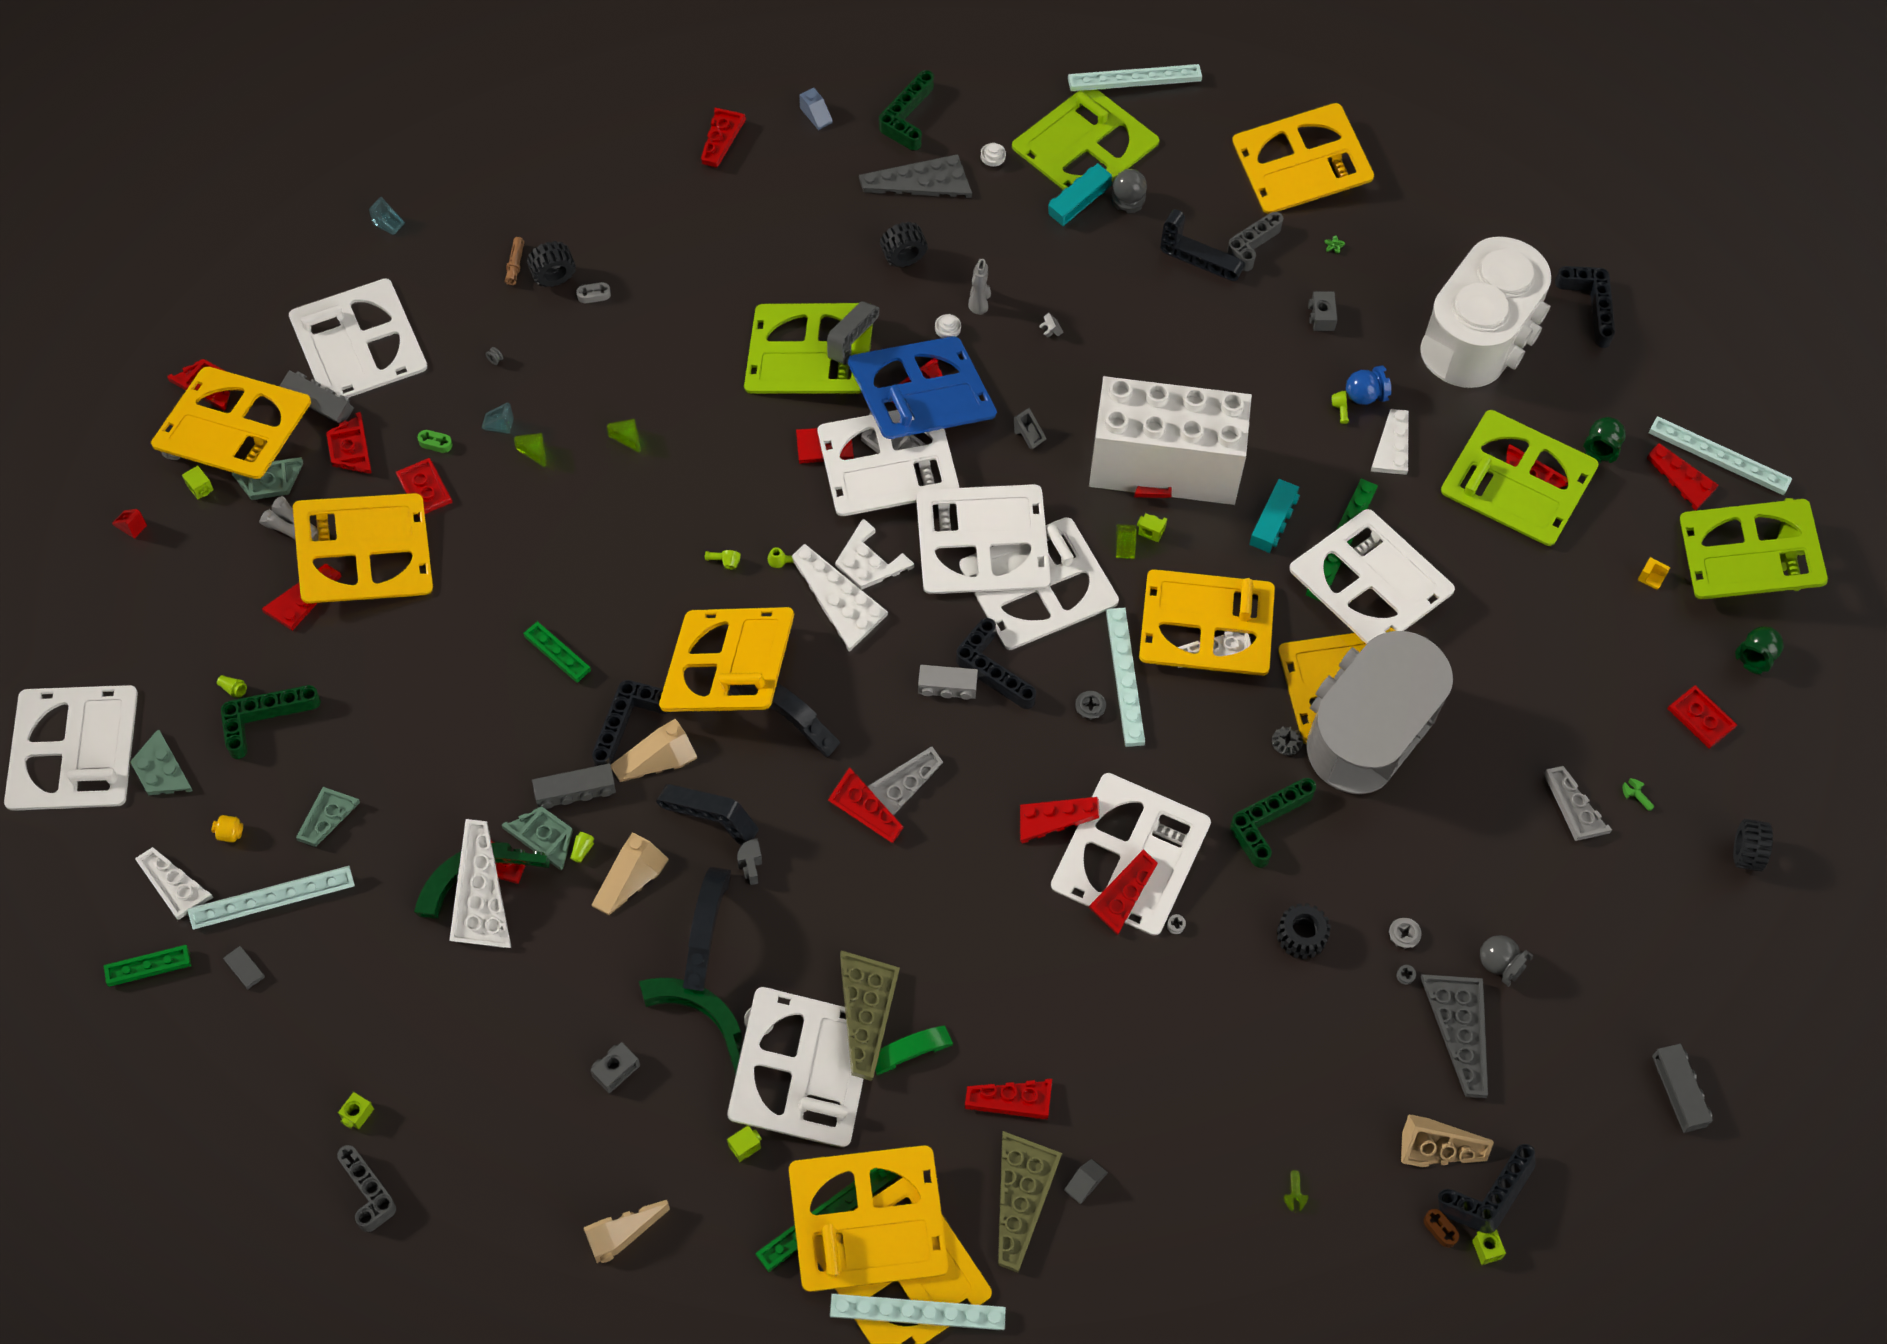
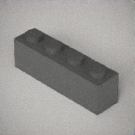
[279,370,354,424]
[532,764,616,809]
[1652,1043,1713,1133]

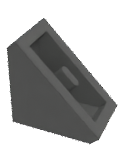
[1064,1159,1108,1205]

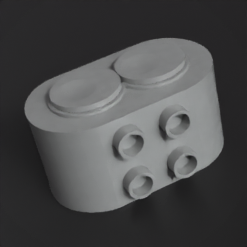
[1307,631,1453,794]

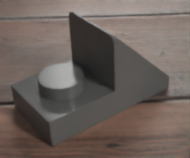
[1014,408,1047,449]

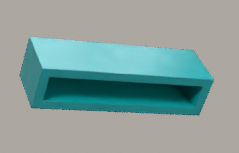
[1048,163,1112,226]
[1249,479,1300,553]

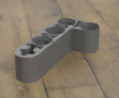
[1227,212,1283,271]
[827,301,880,364]
[337,1145,396,1232]

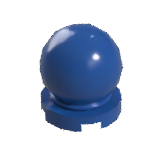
[1346,365,1391,405]

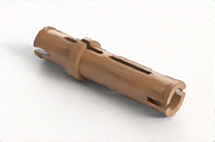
[505,237,525,285]

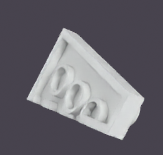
[1371,409,1409,475]
[1178,631,1251,668]
[135,847,213,920]

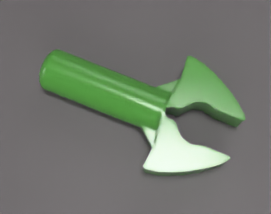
[1623,778,1654,811]

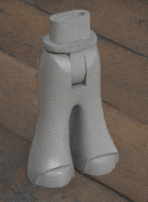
[968,259,991,315]
[259,496,318,541]

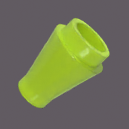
[217,675,247,698]
[570,832,595,863]

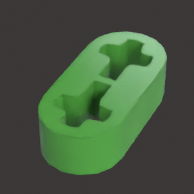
[417,430,453,453]

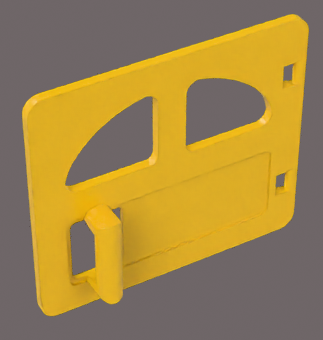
[1233,103,1374,214]
[151,367,311,479]
[293,493,433,603]
[1139,570,1275,676]
[659,607,794,712]
[1278,628,1396,745]
[789,1145,948,1292]
[815,1178,992,1344]

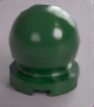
[1583,417,1626,463]
[1735,626,1784,674]

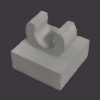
[1040,313,1064,337]

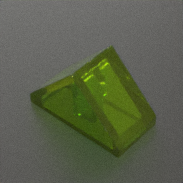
[607,419,641,453]
[514,433,546,467]
[1116,524,1137,559]

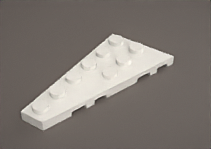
[792,544,888,652]
[450,819,512,948]

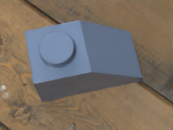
[800,88,833,130]

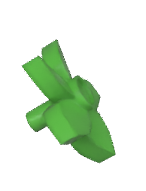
[1324,236,1345,254]

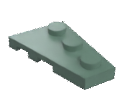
[296,787,360,847]

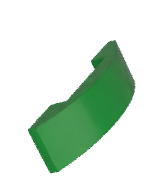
[875,1026,953,1075]

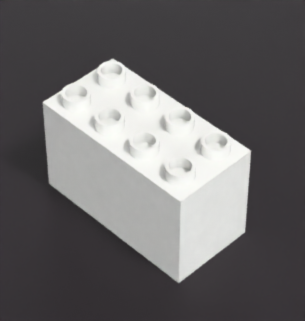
[1089,376,1252,505]

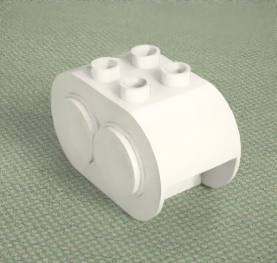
[1420,237,1551,388]

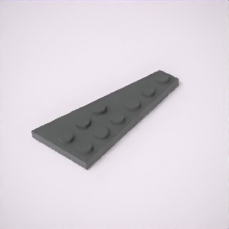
[859,154,972,198]
[1420,975,1488,1098]

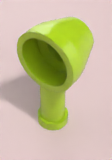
[1332,391,1349,424]
[767,547,794,568]
[705,550,741,570]

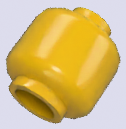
[212,815,243,843]

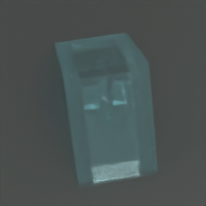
[369,197,405,235]
[481,402,514,434]

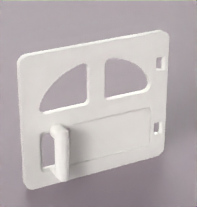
[289,279,427,398]
[817,410,959,516]
[916,484,1051,594]
[1290,509,1455,644]
[959,517,1119,650]
[4,685,138,811]
[1051,773,1211,936]
[727,987,863,1148]

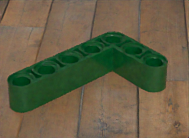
[879,70,934,150]
[221,685,321,759]
[1230,778,1316,868]

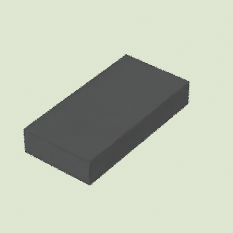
[223,946,265,989]

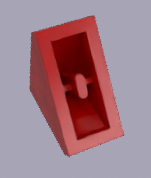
[112,509,147,539]

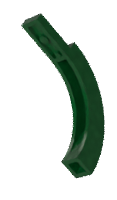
[414,842,550,919]
[639,978,742,1075]

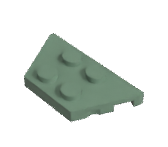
[231,457,303,500]
[130,730,193,795]
[502,807,573,870]

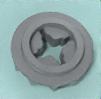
[1388,918,1421,949]

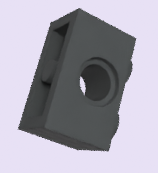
[1308,292,1337,331]
[590,1042,640,1094]

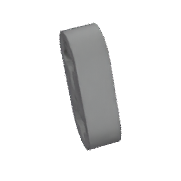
[577,283,611,303]

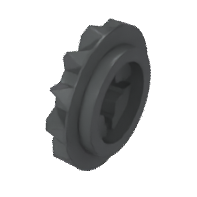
[1075,691,1106,720]
[1272,726,1303,755]

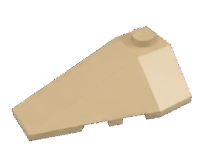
[611,719,697,782]
[592,832,668,915]
[1401,1114,1494,1167]
[584,1200,670,1263]

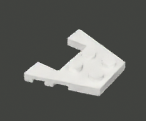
[835,519,914,590]

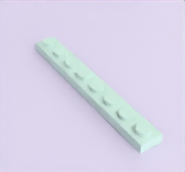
[1068,64,1202,91]
[1649,416,1792,495]
[1106,608,1145,747]
[187,866,355,929]
[830,1294,1006,1330]

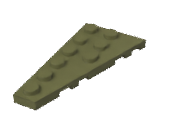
[840,950,900,1081]
[998,1131,1062,1273]

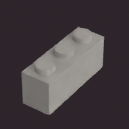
[918,665,978,700]

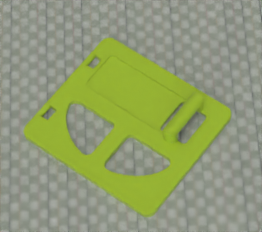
[1012,89,1159,190]
[744,303,873,394]
[1441,410,1598,546]
[1680,499,1828,599]

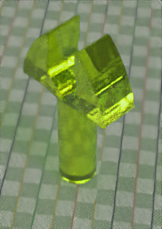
[1284,1170,1308,1211]

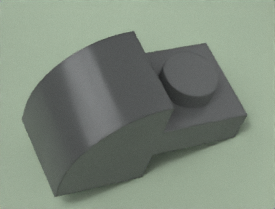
[737,838,762,885]

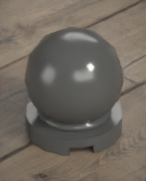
[1111,169,1147,213]
[1480,935,1533,987]

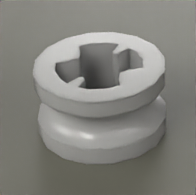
[1167,914,1186,934]

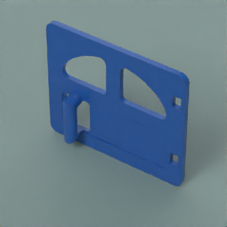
[848,336,997,439]

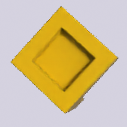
[1638,557,1670,590]

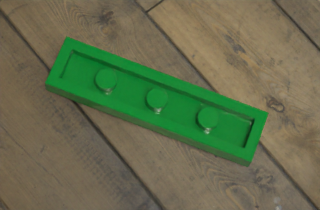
[523,621,591,683]
[104,945,191,987]

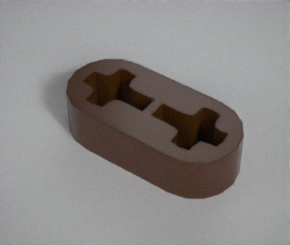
[1424,1209,1459,1248]

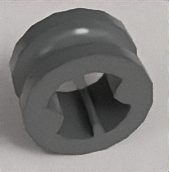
[485,347,503,365]
[1396,965,1416,985]

